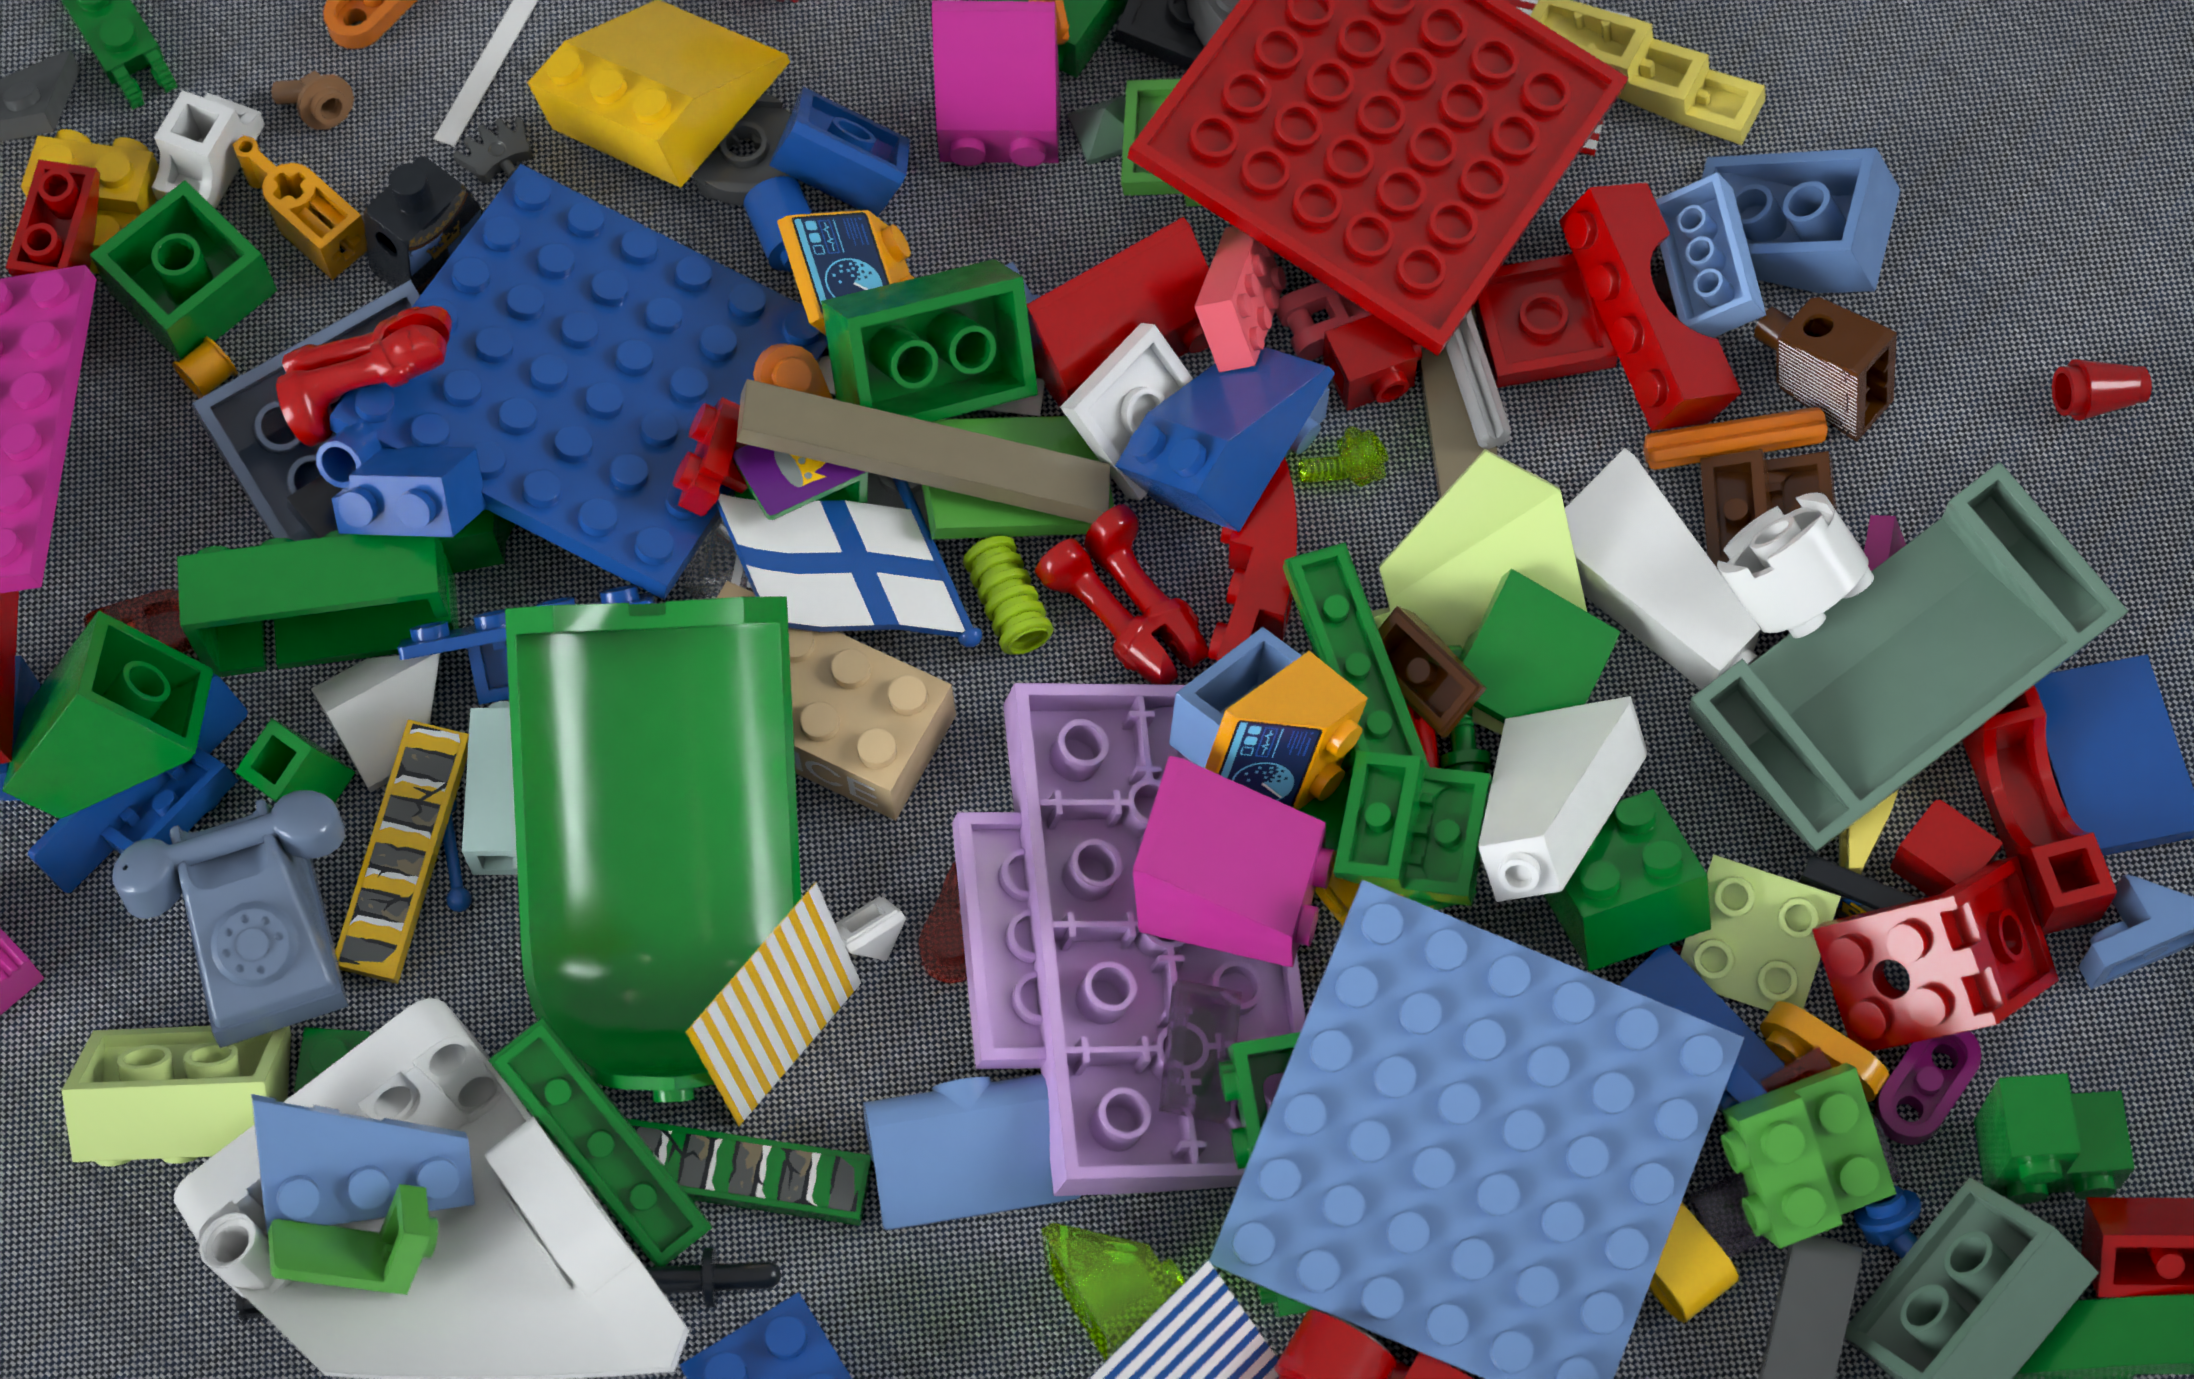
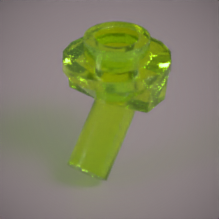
[1298,426,1389,488]

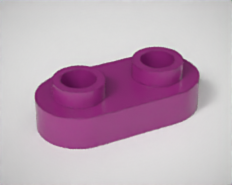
[1874,1031,1981,1145]

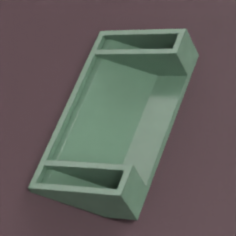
[1688,462,2129,853]

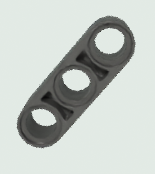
[1758,1235,1863,1379]

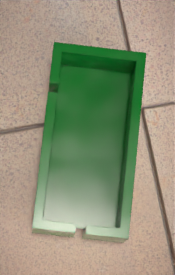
[177,530,459,677]

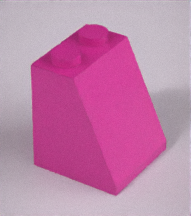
[1133,755,1335,968]

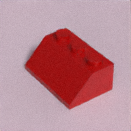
[1027,217,1209,414]

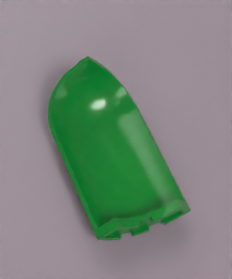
[505,596,801,1102]

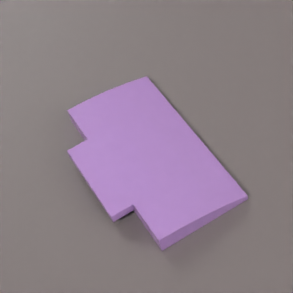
[952,683,1306,1196]

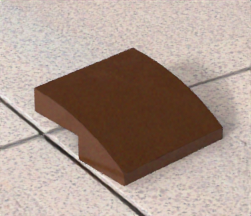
[1700,449,1837,572]

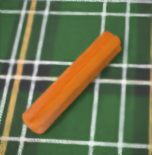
[1643,407,1828,470]

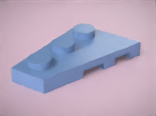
[251,1094,475,1234]

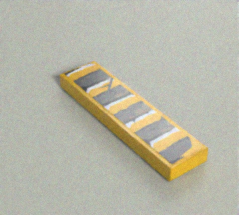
[335,719,469,984]

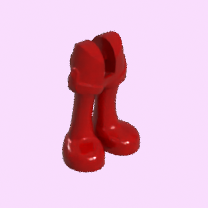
[276,306,452,447]
[1035,504,1209,685]

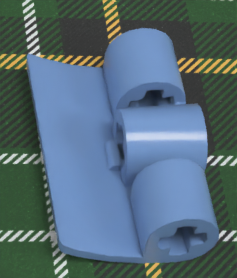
[863,1074,1081,1230]

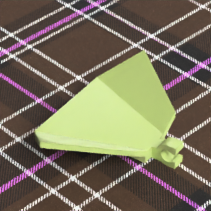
[1371,449,1587,735]

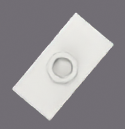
[151,90,265,209]

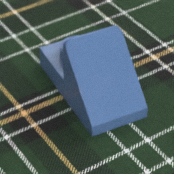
[2078,875,2194,989]

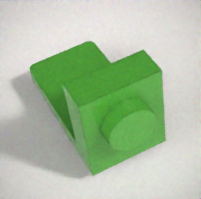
[268,1184,438,1295]

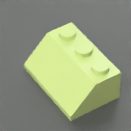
[62,1026,291,1166]

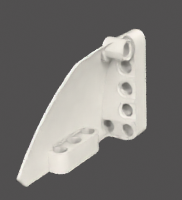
[174,998,689,1379]

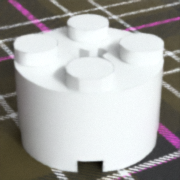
[1717,493,1874,638]

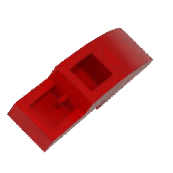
[5,159,100,277]
[1208,457,1297,661]

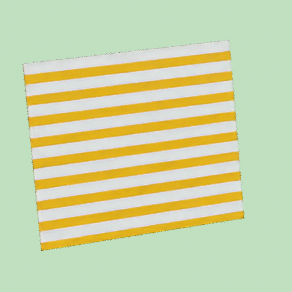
[686,882,861,1127]

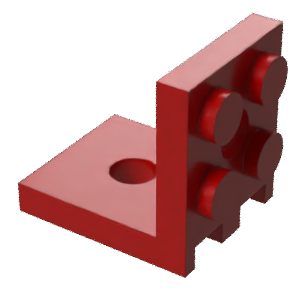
[1812,856,2059,1052]

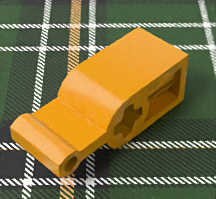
[232,135,367,280]

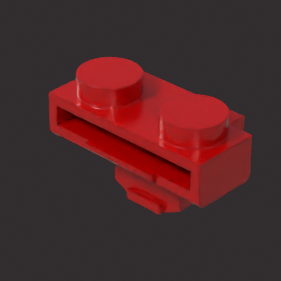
[673,397,748,516]

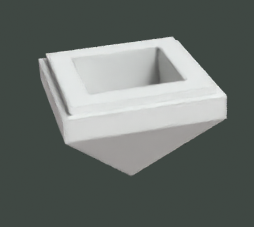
[835,896,906,961]

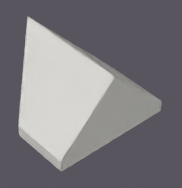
[311,653,440,793]

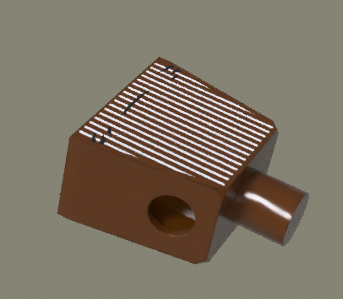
[1754,297,1897,442]

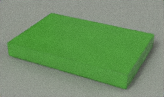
[922,416,1114,540]

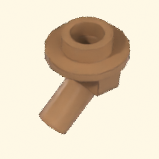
[271,70,354,130]

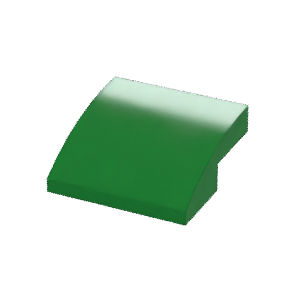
[1459,569,1621,723]
[1333,750,1492,906]

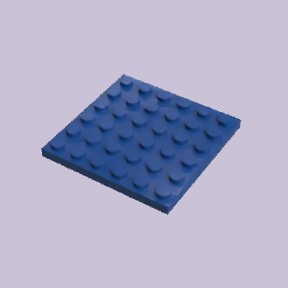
[330,164,829,600]

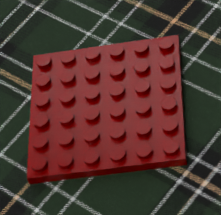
[1127,0,1629,356]

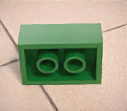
[821,259,1038,422]

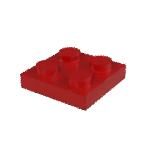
[1474,253,1618,388]

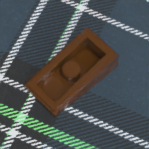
[1378,606,1487,738]

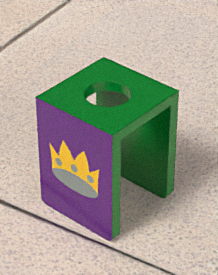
[733,445,868,520]

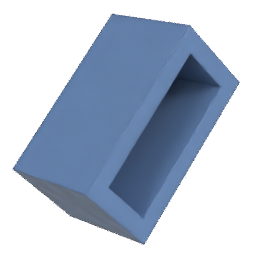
[1169,627,1302,768]

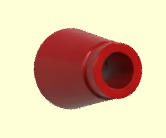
[2052,359,2152,421]

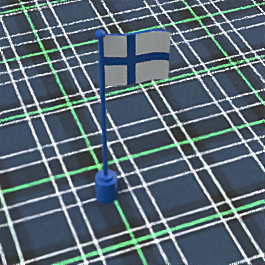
[716,176,982,648]

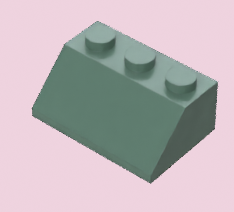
[1844,1177,2099,1379]

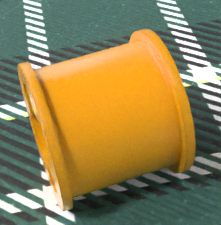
[172,336,238,398]

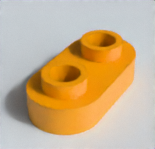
[1760,1001,1889,1102]

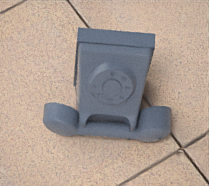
[112,790,349,1048]

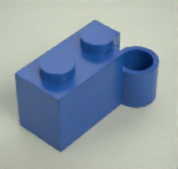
[316,423,487,537]

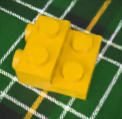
[10,129,159,274]

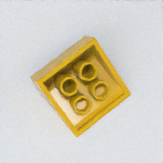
[527,0,790,188]

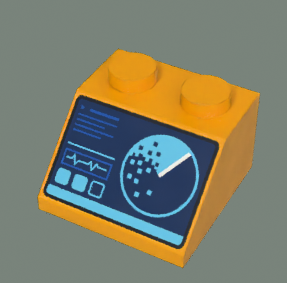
[777,210,914,335]
[1205,651,1368,810]

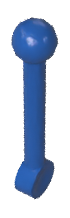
[443,798,472,912]

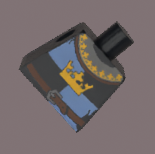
[363,156,483,296]

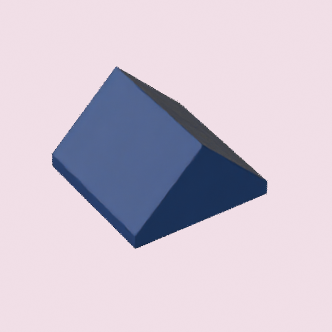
[769,86,910,217]

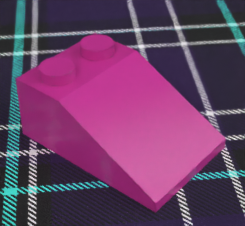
[932,0,1061,167]

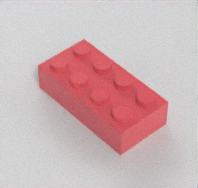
[1194,226,1286,372]

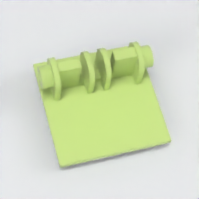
[1680,854,1841,1011]

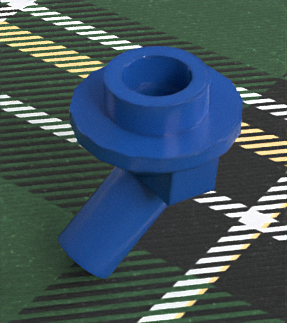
[1854,1185,1922,1259]

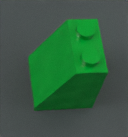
[2,611,214,819]

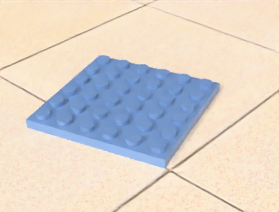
[1208,880,1744,1379]

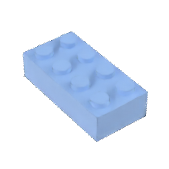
[1655,172,1766,338]

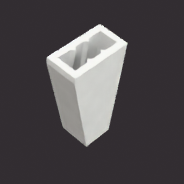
[1565,448,1761,690]
[1478,696,1647,902]

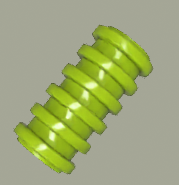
[962,536,1054,655]

